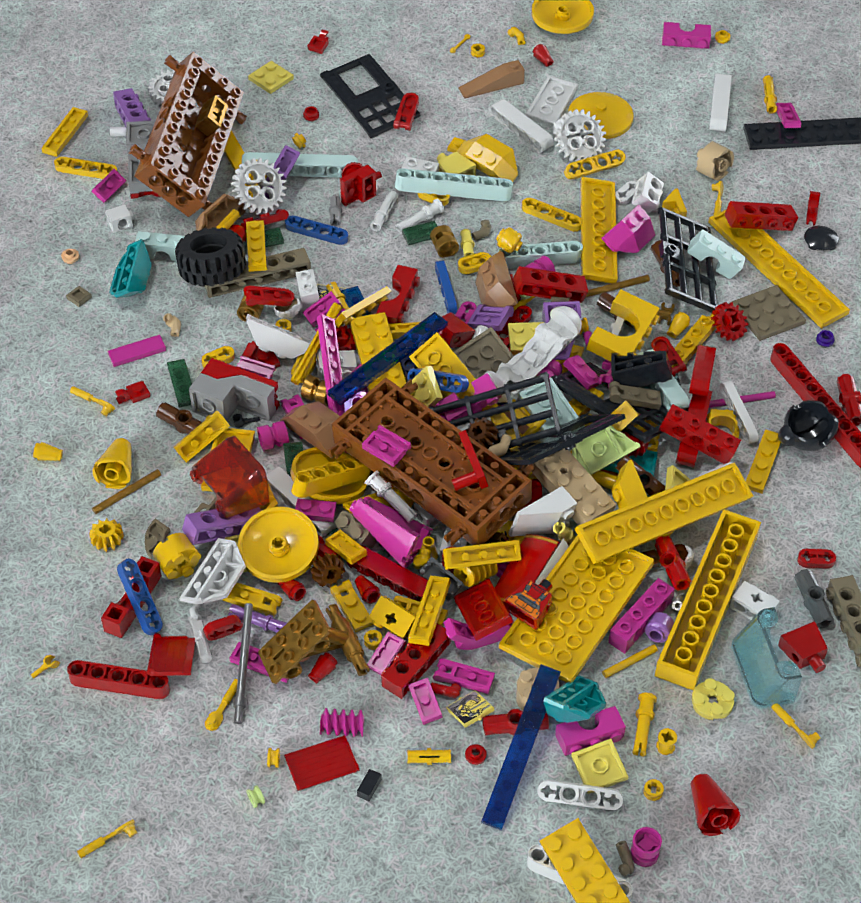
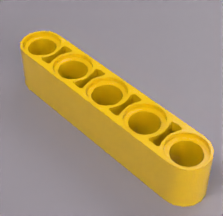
[291,456,371,498]

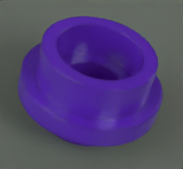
[816,330,835,347]

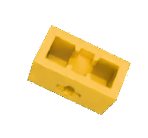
[368,595,416,638]

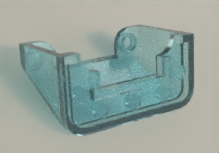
[731,607,802,709]

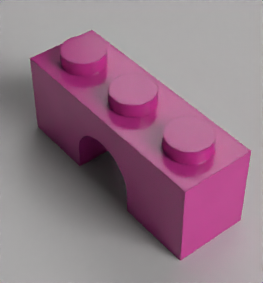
[662,22,711,49]
[438,373,502,421]
[555,706,626,756]

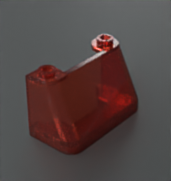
[190,436,269,519]

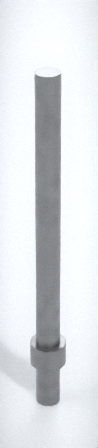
[233,603,253,724]

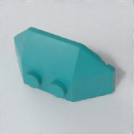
[109,239,152,298]
[544,675,607,723]

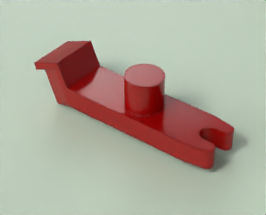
[806,191,820,226]

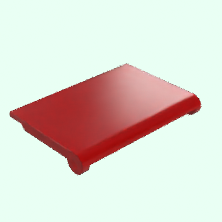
[147,633,195,676]
[284,736,360,791]

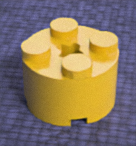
[153,533,201,580]

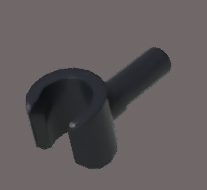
[232,414,260,428]

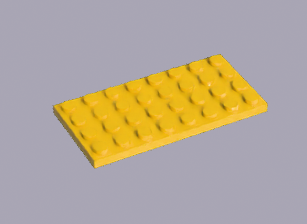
[499,535,654,683]

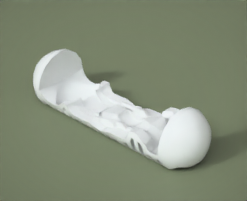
[485,306,582,403]

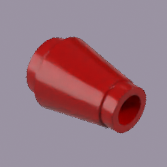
[532,44,554,67]
[354,575,380,604]
[277,579,306,601]
[308,652,338,684]

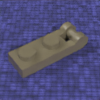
[609,381,662,410]

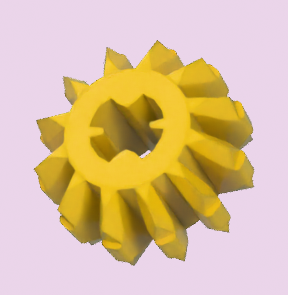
[89,518,124,552]

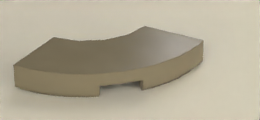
[145,518,170,561]

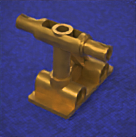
[258,600,370,684]

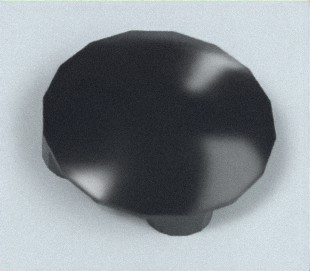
[804,225,839,251]

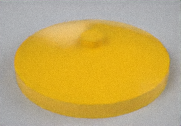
[531,0,594,34]
[568,92,634,139]
[290,447,368,504]
[238,507,319,583]

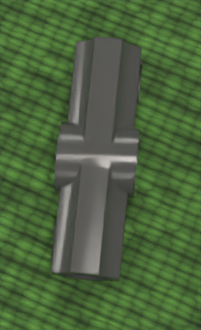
[794,569,834,629]

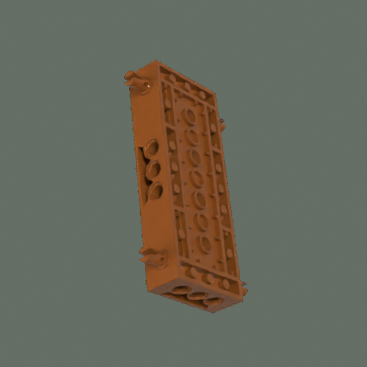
[129,51,247,217]
[328,378,535,546]

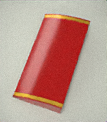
[495,534,559,605]

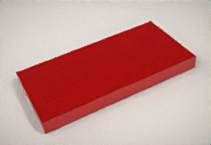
[453,579,513,641]

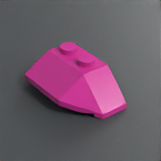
[601,204,655,253]

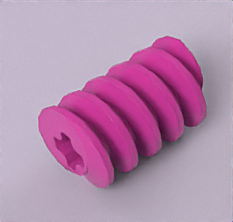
[320,708,364,737]

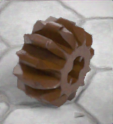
[465,417,499,449]
[310,552,346,588]

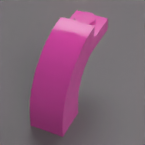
[443,613,514,650]

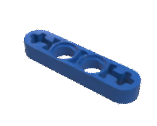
[285,215,348,245]
[435,260,457,314]
[407,368,469,393]
[117,558,163,635]

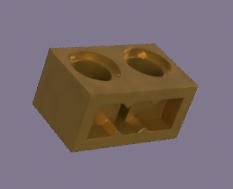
[195,95,228,136]

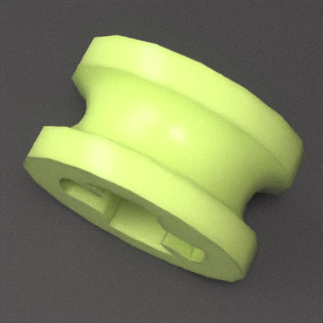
[246,785,265,808]

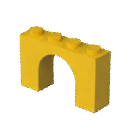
[586,289,660,362]

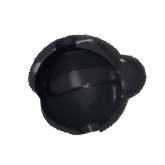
[778,400,839,451]

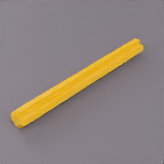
[290,302,341,385]

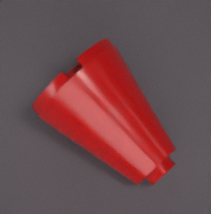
[690,774,741,836]

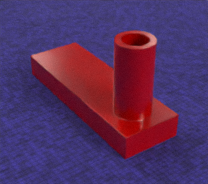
[451,430,489,491]

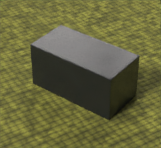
[357,769,382,801]

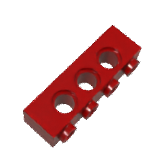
[724,201,799,231]
[513,266,589,303]
[659,404,741,464]
[381,623,451,699]

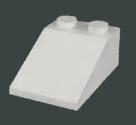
[508,486,577,537]

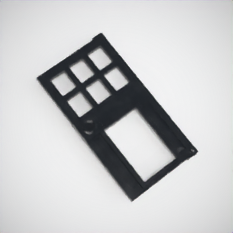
[320,53,421,138]
[551,362,668,443]
[499,414,626,465]

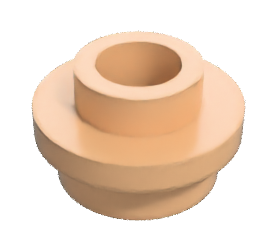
[61,249,79,264]

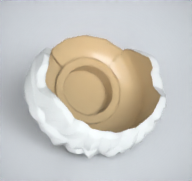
[274,298,302,319]

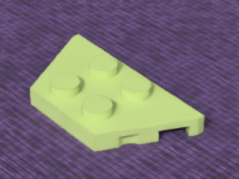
[572,426,641,475]

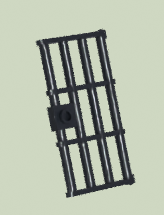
[658,207,718,313]
[428,371,562,467]

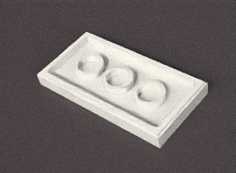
[526,76,578,126]

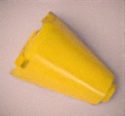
[92,438,132,489]

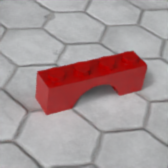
[376,264,420,324]
[101,556,162,638]

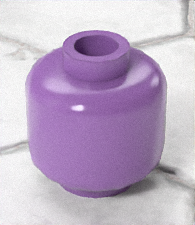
[645,612,674,643]

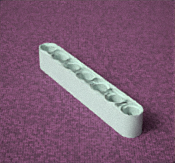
[241,152,358,178]
[395,168,513,201]

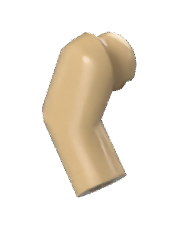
[163,313,181,337]
[488,434,512,457]

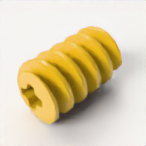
[454,563,498,587]

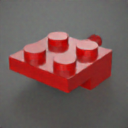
[340,164,382,206]

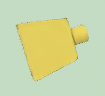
[437,152,476,176]

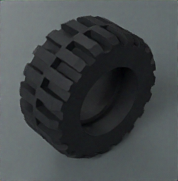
[175,227,246,287]

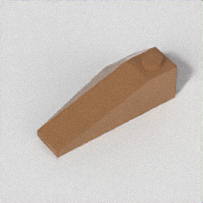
[458,60,525,99]

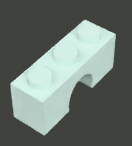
[687,229,745,279]
[135,231,185,262]

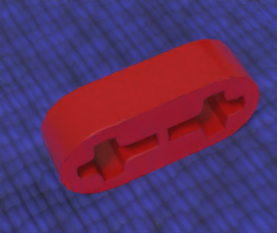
[797,548,836,569]
[203,615,243,641]

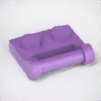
[467,304,514,331]

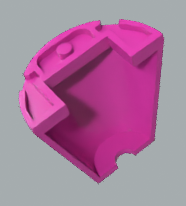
[349,496,434,568]

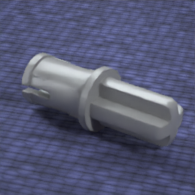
[329,194,342,225]

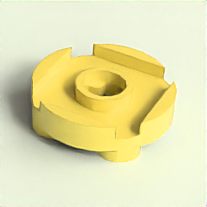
[692,678,735,720]

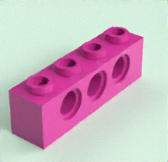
[608,578,675,654]

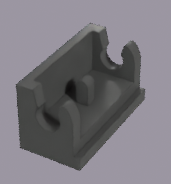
[418,557,463,601]

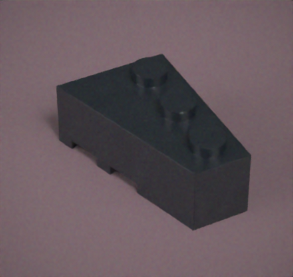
[611,351,672,388]

